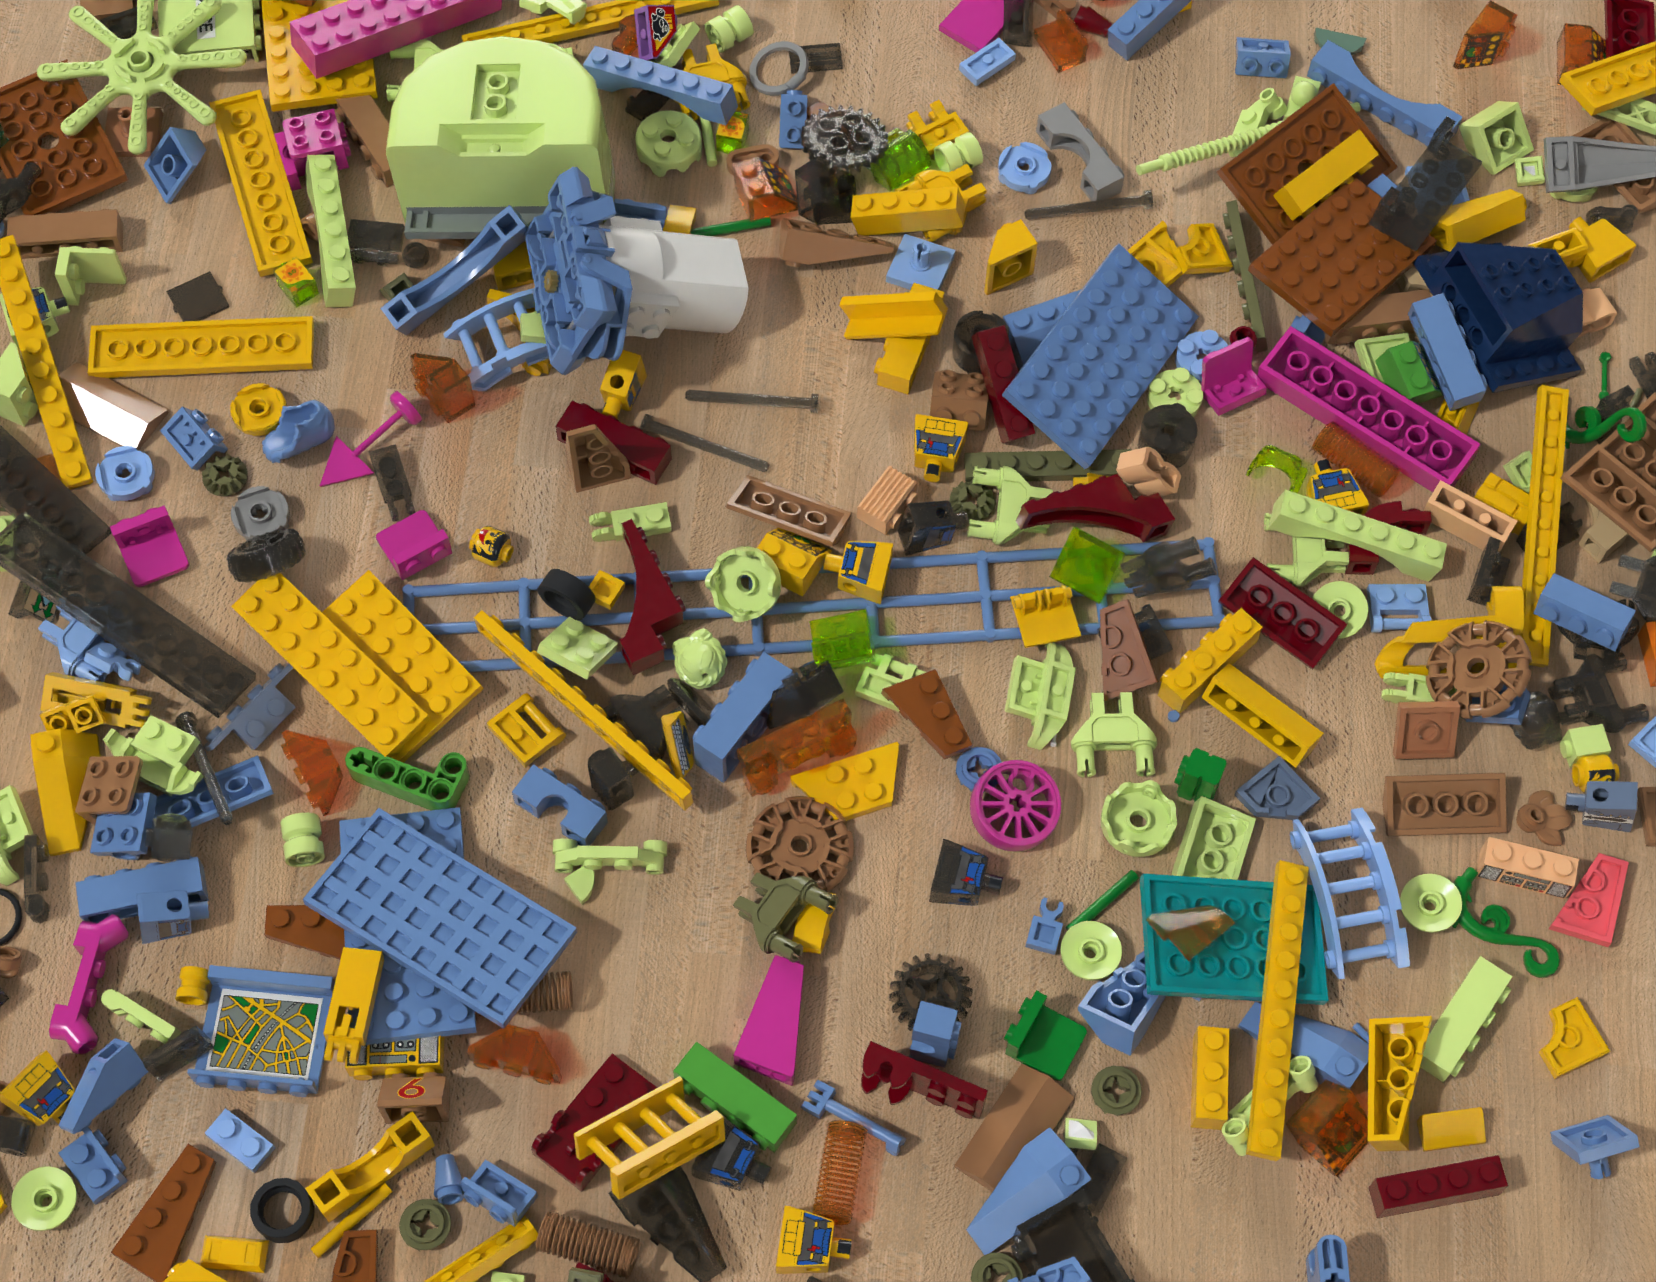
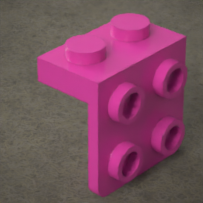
[282,109,352,170]
[1201,337,1267,416]
[110,505,189,587]
[376,510,452,580]

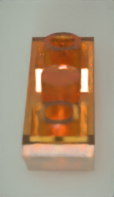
[280,730,343,816]
[467,1024,562,1085]

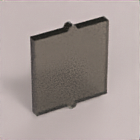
[166,271,230,322]

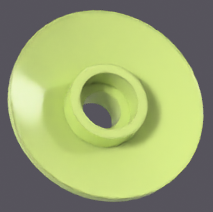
[1312,581,1368,639]
[1400,874,1462,933]
[1060,921,1122,980]
[11,1166,77,1231]

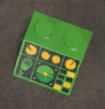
[1375,341,1443,404]

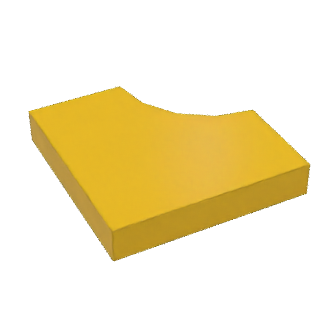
[1174,223,1233,274]
[1539,997,1610,1079]

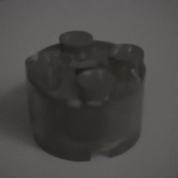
[952,311,1009,374]
[1137,403,1198,468]

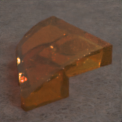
[1146,905,1235,961]

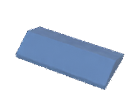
[152,755,274,841]

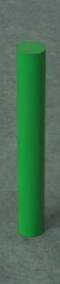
[691,215,771,236]
[1065,870,1139,931]

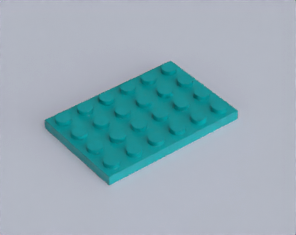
[1140,873,1329,1005]

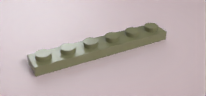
[1223,200,1268,353]
[964,449,1132,482]

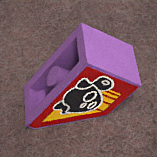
[634,5,677,61]

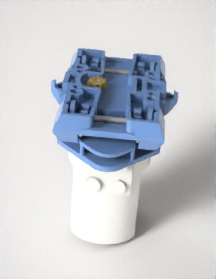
[524,167,749,375]

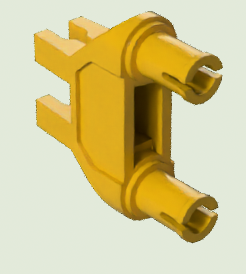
[674,43,751,121]
[894,164,987,243]

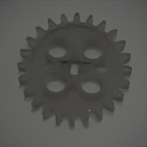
[801,105,888,173]

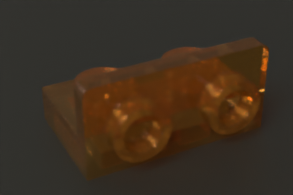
[1033,9,1089,73]

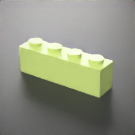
[1420,956,1512,1083]

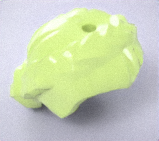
[672,628,728,689]

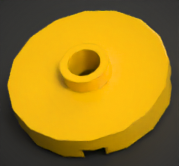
[230,383,287,436]

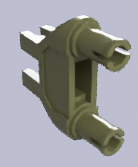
[733,872,838,963]

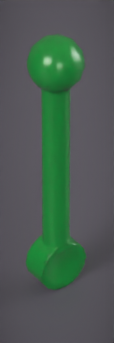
[1598,352,1611,401]

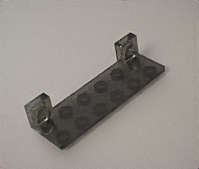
[1369,116,1482,251]

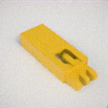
[40,672,152,728]
[323,947,384,1064]

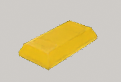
[200,1235,269,1273]

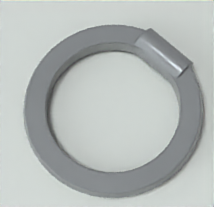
[749,41,809,96]

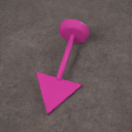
[320,391,422,487]

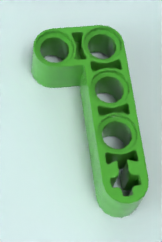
[345,747,470,810]

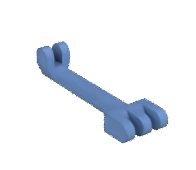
[801,1080,906,1156]

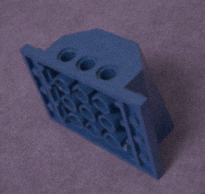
[1414,242,1583,393]

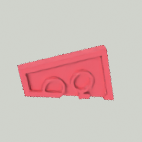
[1549,853,1629,947]

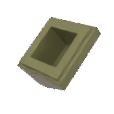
[379,273,414,301]

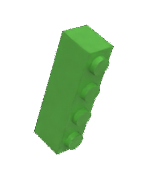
[673,1042,797,1153]

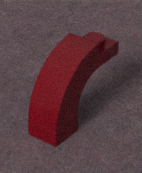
[1345,501,1432,575]

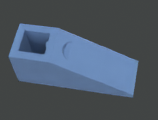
[59,1038,149,1134]

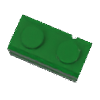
[1174,748,1227,802]

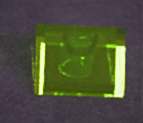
[1049,526,1125,604]

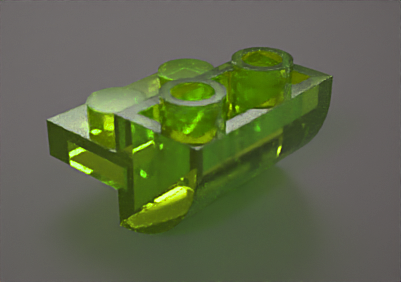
[856,128,932,191]
[809,609,876,673]

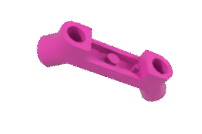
[49,914,129,1055]

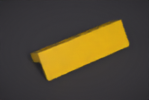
[839,291,948,339]

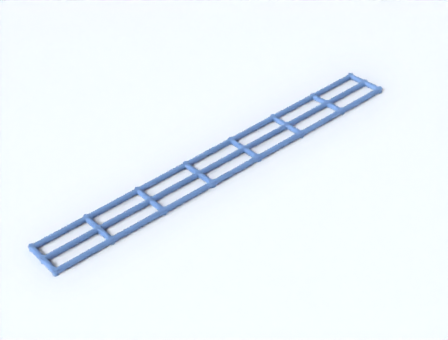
[402,537,1225,672]

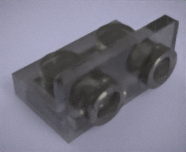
[1586,385,1635,445]
[1467,537,1510,606]

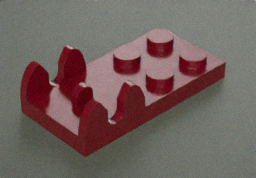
[861,1041,988,1119]
[531,1053,657,1192]

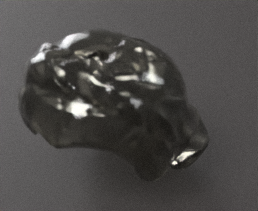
[1509,691,1562,749]

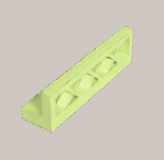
[1582,99,1656,135]

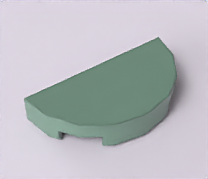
[1314,28,1367,55]

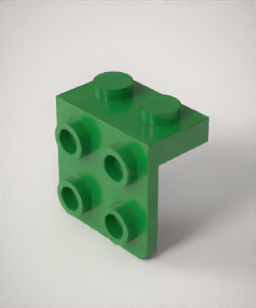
[1004,990,1087,1081]

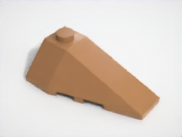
[779,217,894,267]

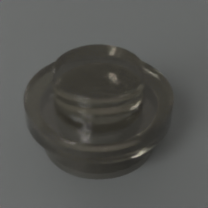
[402,242,430,268]

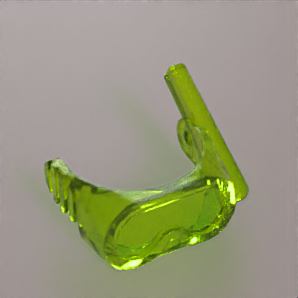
[1246,445,1308,493]

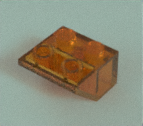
[410,353,475,423]

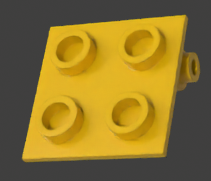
[1010,585,1081,648]

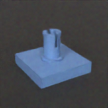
[1550,1115,1639,1179]

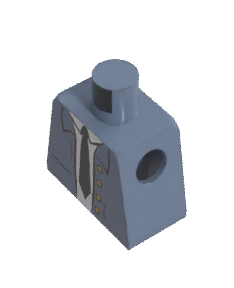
[1565,781,1638,832]

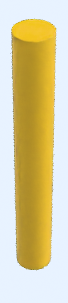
[310,1182,393,1259]

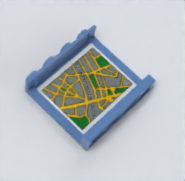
[187,965,335,1097]

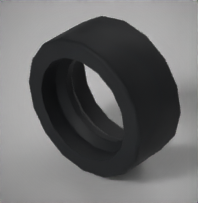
[537,569,596,620]
[250,1178,314,1243]

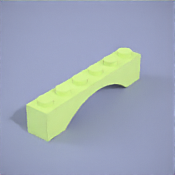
[305,155,356,307]
[1268,489,1447,582]

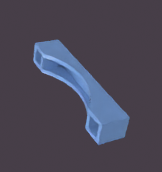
[1307,40,1462,153]
[583,46,738,125]
[380,205,529,336]

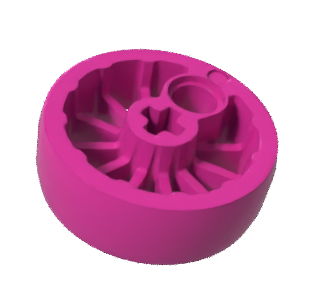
[970,760,1061,852]

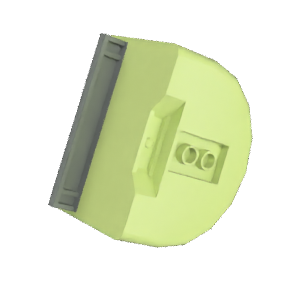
[386,36,615,239]

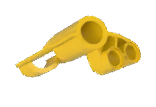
[1374,586,1524,679]

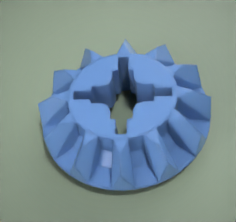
[956,747,1002,793]

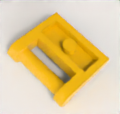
[487,693,566,768]

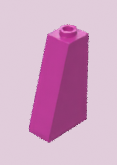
[733,955,804,1086]

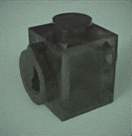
[145,813,193,862]

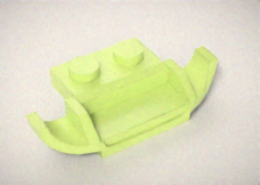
[1005,642,1076,750]
[103,715,204,796]
[0,785,35,886]

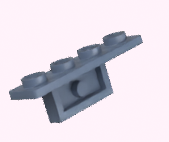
[203,663,296,751]

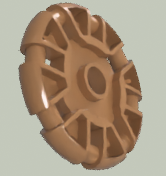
[1425,620,1532,719]
[746,796,855,892]

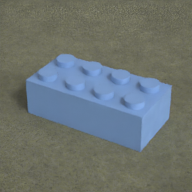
[692,652,793,783]

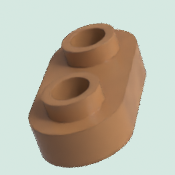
[726,144,779,177]

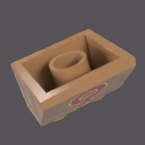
[377,1072,450,1124]

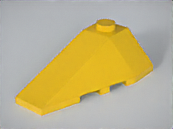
[30,728,101,857]

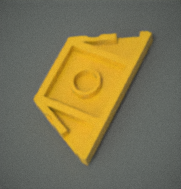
[1127,220,1183,288]
[790,741,899,821]

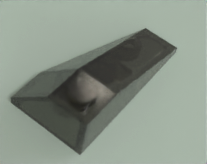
[608,1166,727,1282]

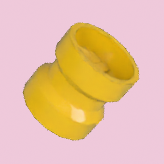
[175,966,210,1006]

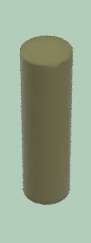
[1629,388,1643,408]

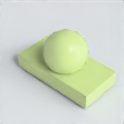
[1283,76,1321,121]

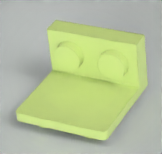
[55,246,127,306]

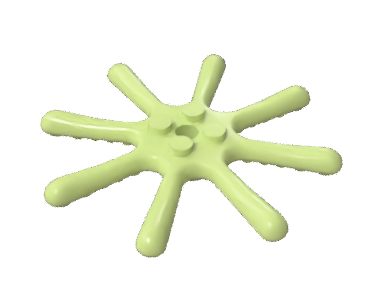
[37,0,247,155]

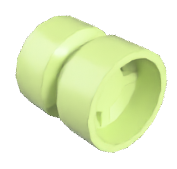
[705,5,754,53]
[934,132,983,172]
[280,812,325,867]

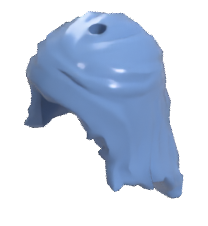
[262,400,335,463]

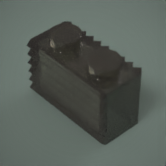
[587,747,634,811]

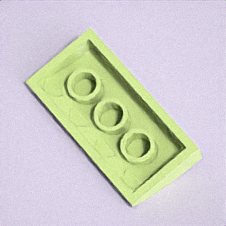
[1171,796,1256,880]

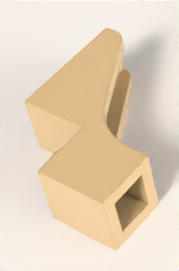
[1578,499,1628,563]

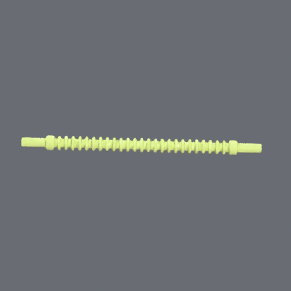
[1136,102,1361,175]

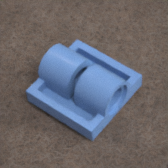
[90,792,157,860]

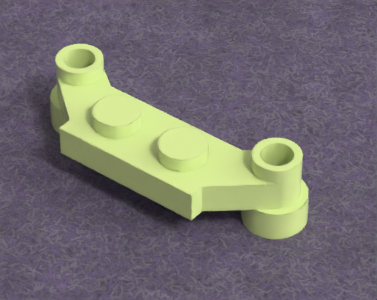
[1229,88,1287,157]
[552,838,668,875]
[1222,1056,1318,1156]

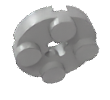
[231,486,290,543]

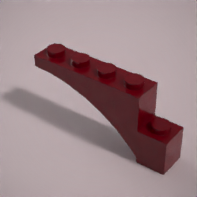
[1016,474,1175,543]
[619,519,686,676]

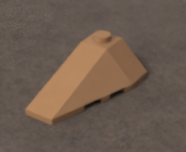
[565,424,631,493]

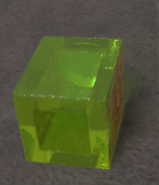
[716,112,749,154]
[274,257,319,308]

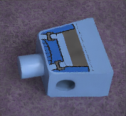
[136,890,209,944]

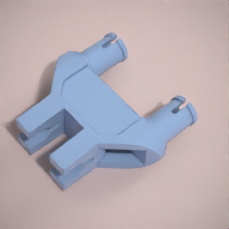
[38,598,143,682]

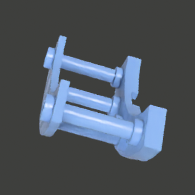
[443,288,549,391]
[1290,808,1410,979]

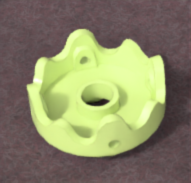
[635,110,702,177]
[705,546,782,622]
[1101,780,1177,857]

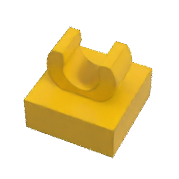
[588,570,625,610]

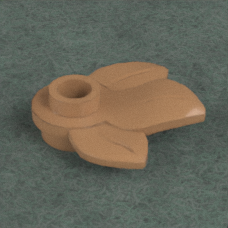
[1516,790,1573,846]

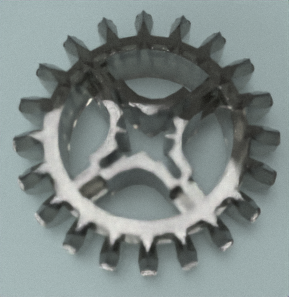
[226,528,306,583]
[889,953,973,1031]

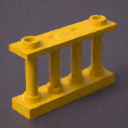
[574,1076,726,1200]

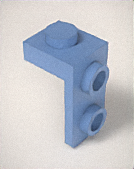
[779,90,808,149]

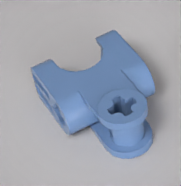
[1306,1234,1350,1282]

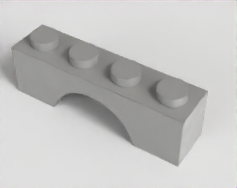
[1036,102,1124,206]

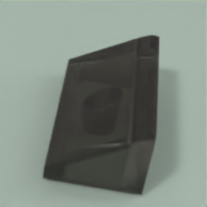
[1003,0,1033,47]
[667,678,713,726]

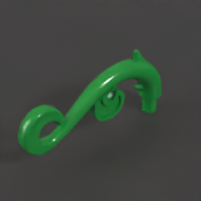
[1565,406,1647,449]
[1452,867,1560,978]

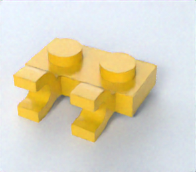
[906,100,969,159]

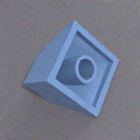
[144,127,206,204]

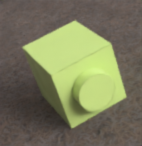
[1560,724,1611,768]

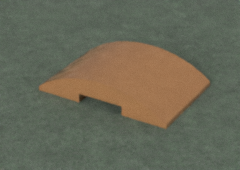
[1560,392,1656,552]

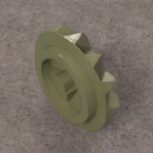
[201,454,248,496]
[949,480,995,521]
[1091,1066,1142,1117]
[399,1199,451,1251]
[971,1253,1023,1282]

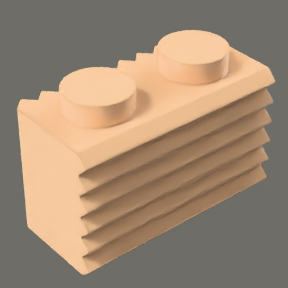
[857,466,918,535]

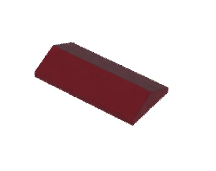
[1604,0,1655,58]
[1218,557,1347,670]

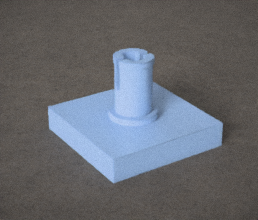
[886,234,955,290]

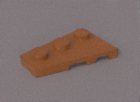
[264,905,345,960]

